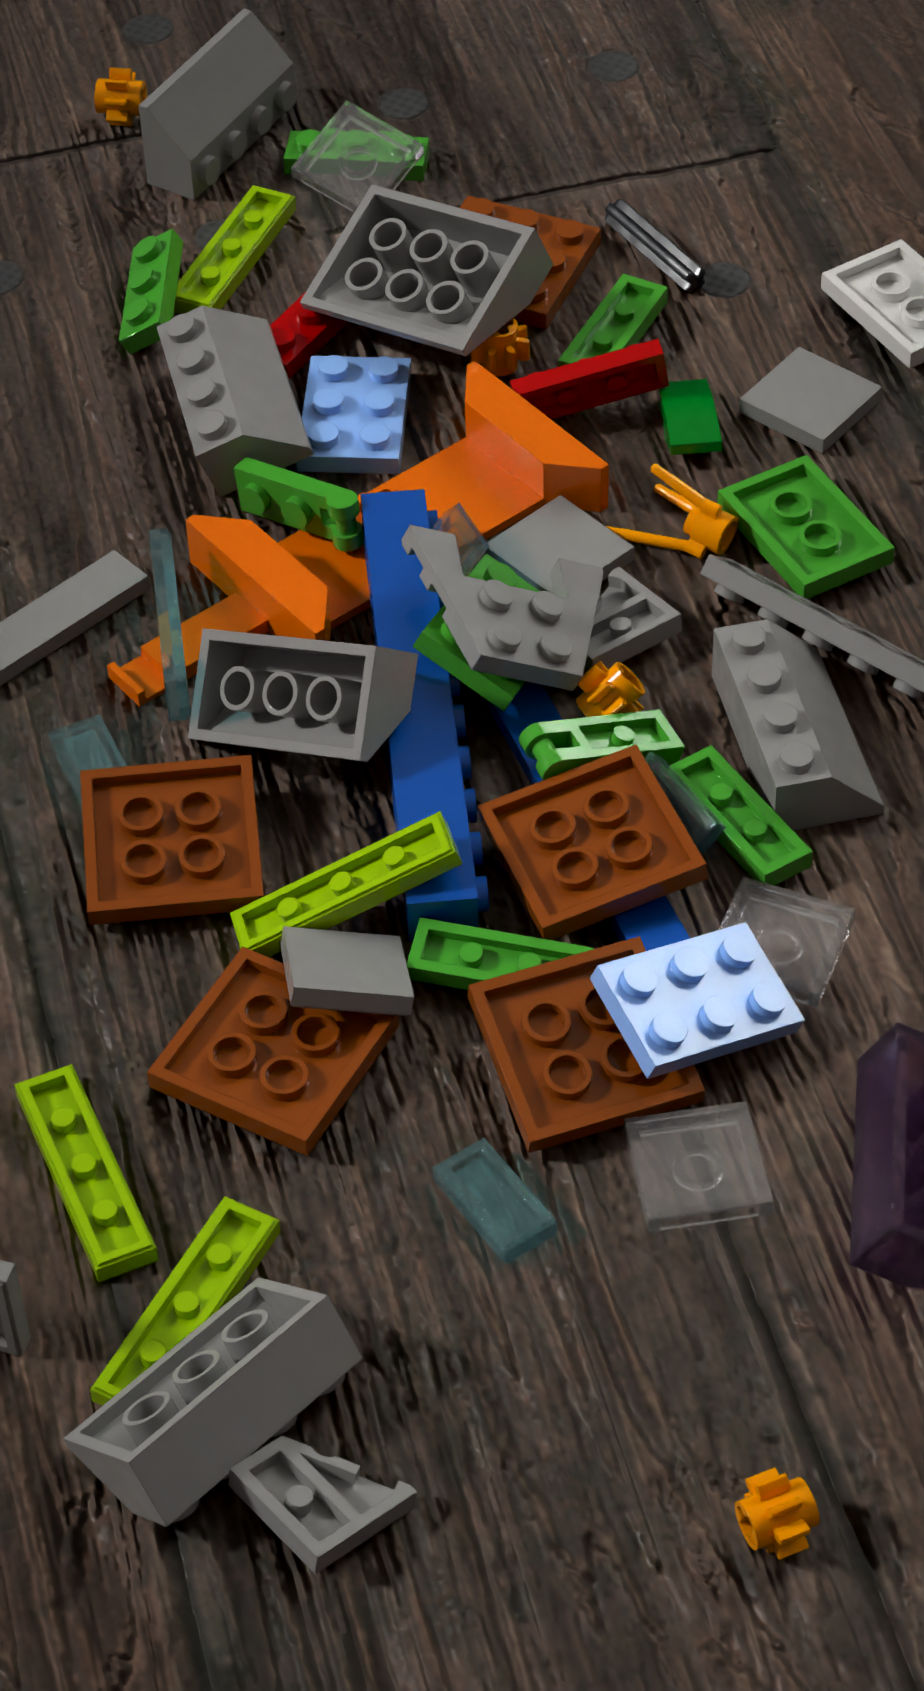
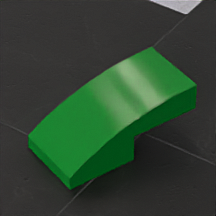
[656,379,722,455]

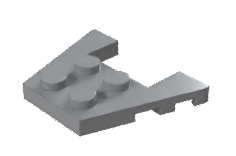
[401,524,604,691]

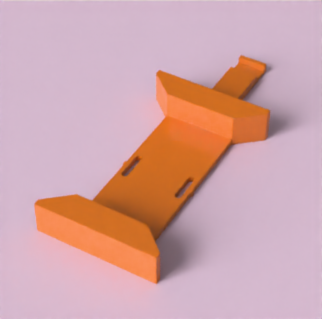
[107,361,609,707]

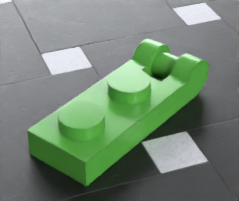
[233,457,364,552]
[519,709,685,780]

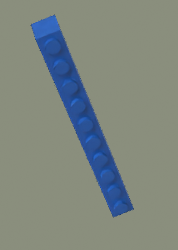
[361,489,489,941]

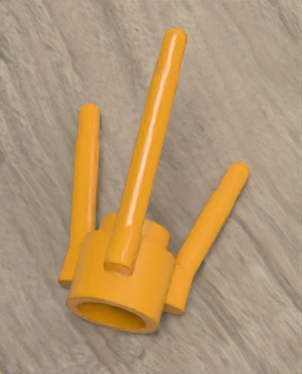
[606,464,739,559]

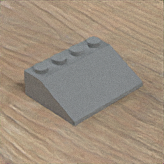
[300,184,553,356]

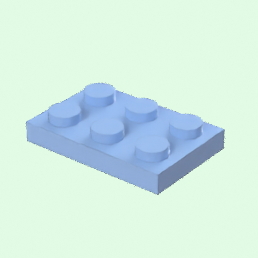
[296,355,412,474]
[589,922,805,1079]

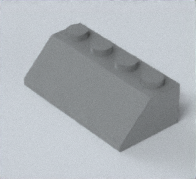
[139,9,298,200]
[157,306,314,497]
[712,619,884,830]
[188,628,418,762]
[63,1277,363,1527]

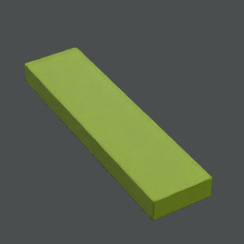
[174,185,296,314]
[230,811,463,957]
[14,1064,158,1282]
[90,1196,280,1406]

